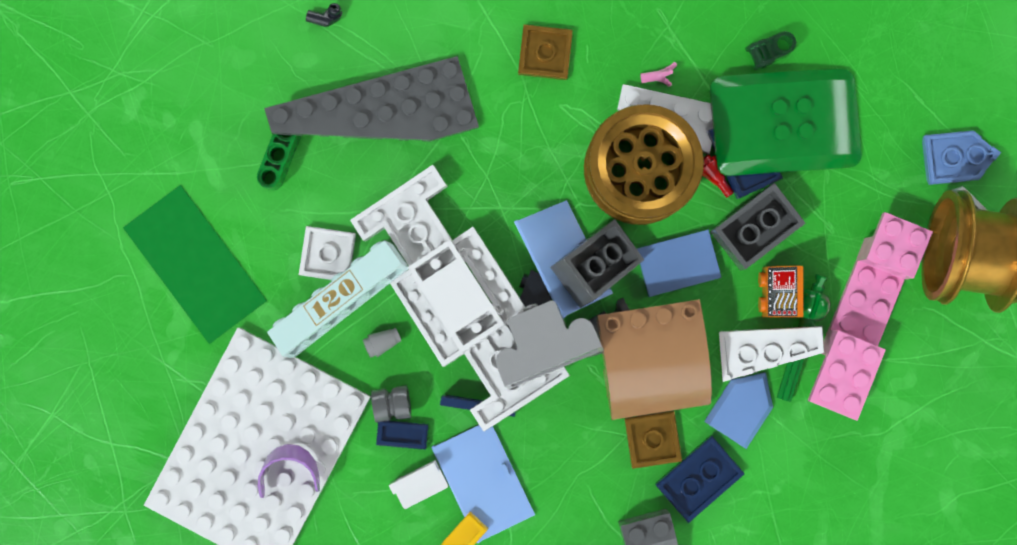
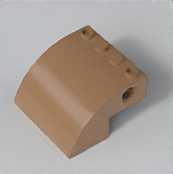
[597,299,712,420]

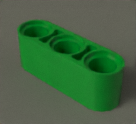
[257,134,301,191]

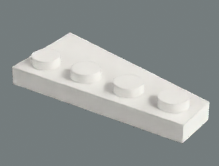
[617,84,713,155]
[719,326,824,382]

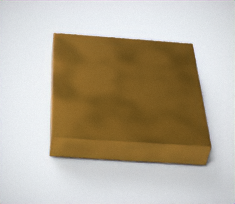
[518,24,573,80]
[624,411,682,469]

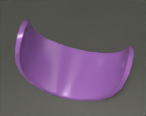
[258,444,320,498]

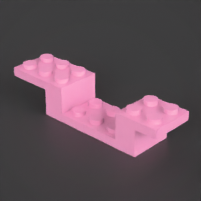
[808,212,933,421]

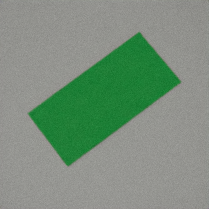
[123,185,267,344]

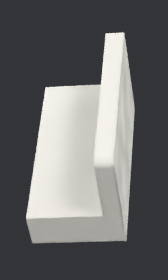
[389,460,448,509]

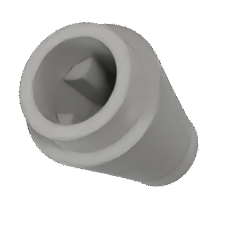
[363,328,401,358]

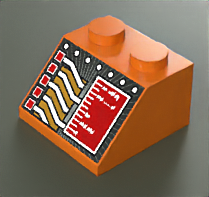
[758,266,803,317]

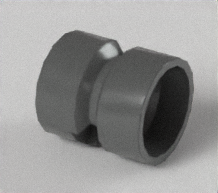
[371,385,411,423]

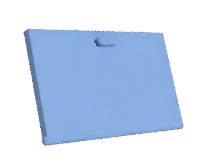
[514,200,613,318]
[431,425,535,543]

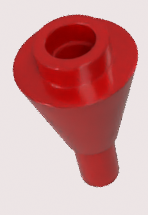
[702,155,734,198]

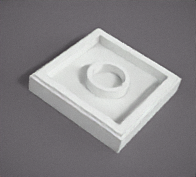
[299,226,356,280]

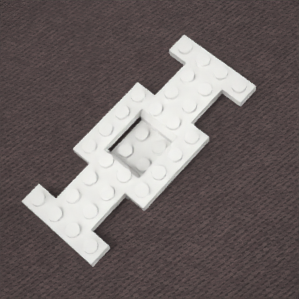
[350,165,570,431]

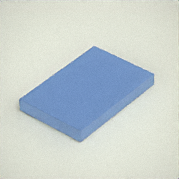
[637,230,722,297]

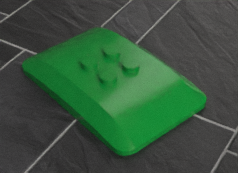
[710,69,862,176]

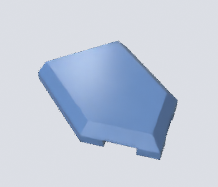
[922,131,1001,185]
[704,373,773,449]

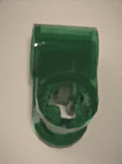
[745,32,797,71]

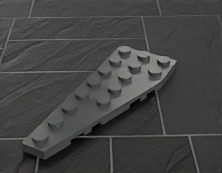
[264,56,479,142]

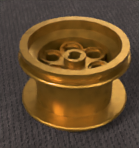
[584,104,704,225]
[921,190,1017,313]

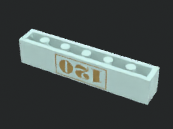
[267,240,408,358]

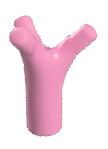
[640,62,677,87]

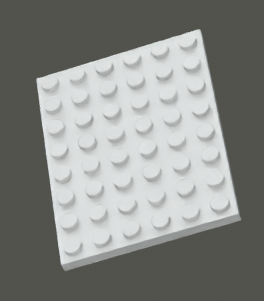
[144,327,371,545]

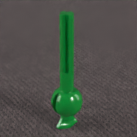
[777,274,830,402]

